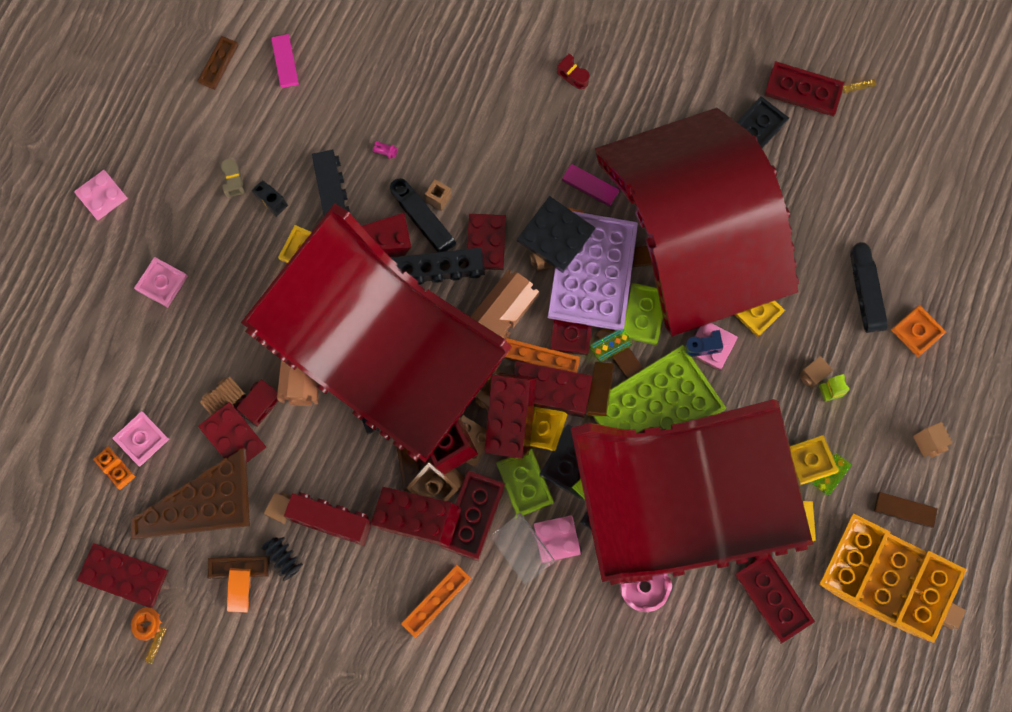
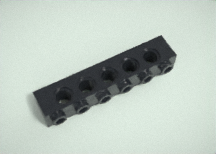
[391,248,485,285]

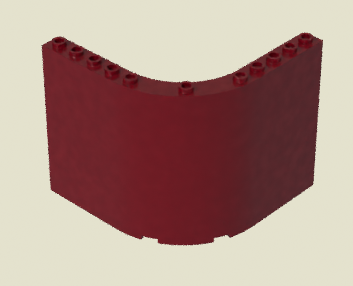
[595,108,799,336]
[241,203,512,462]
[571,399,813,585]

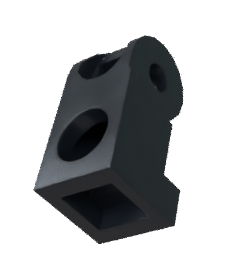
[251,180,288,217]

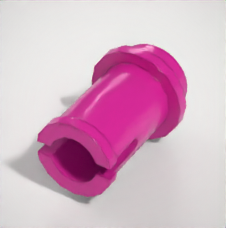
[373,141,398,159]

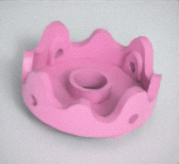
[620,574,672,612]

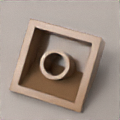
[406,459,465,501]

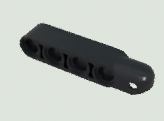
[390,178,457,252]
[850,242,887,333]

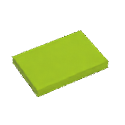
[620,283,663,346]
[496,449,554,518]

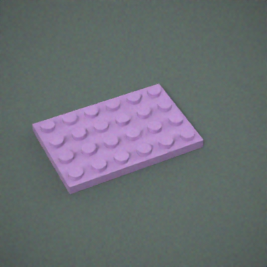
[547,211,638,331]

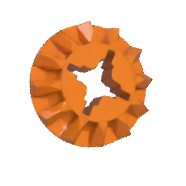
[131,607,162,641]

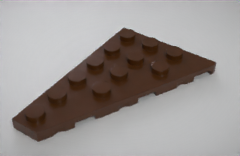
[131,448,250,540]

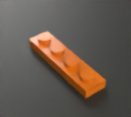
[504,338,581,373]
[401,565,472,638]

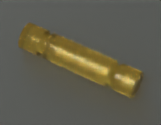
[843,79,876,93]
[145,626,167,664]

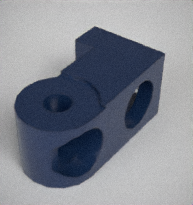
[685,330,723,357]

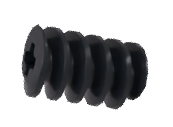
[261,537,303,582]

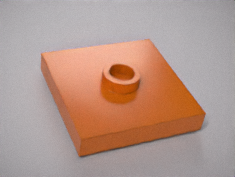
[891,304,946,357]

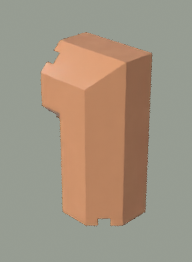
[471,269,539,340]
[277,360,320,406]

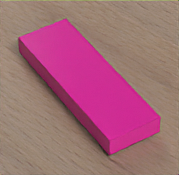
[271,34,299,88]
[562,164,619,207]

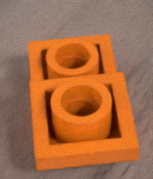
[93,446,135,490]
[227,568,250,613]

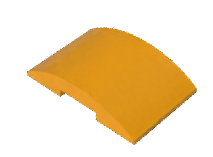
[819,513,967,643]

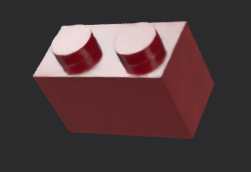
[236,379,279,427]

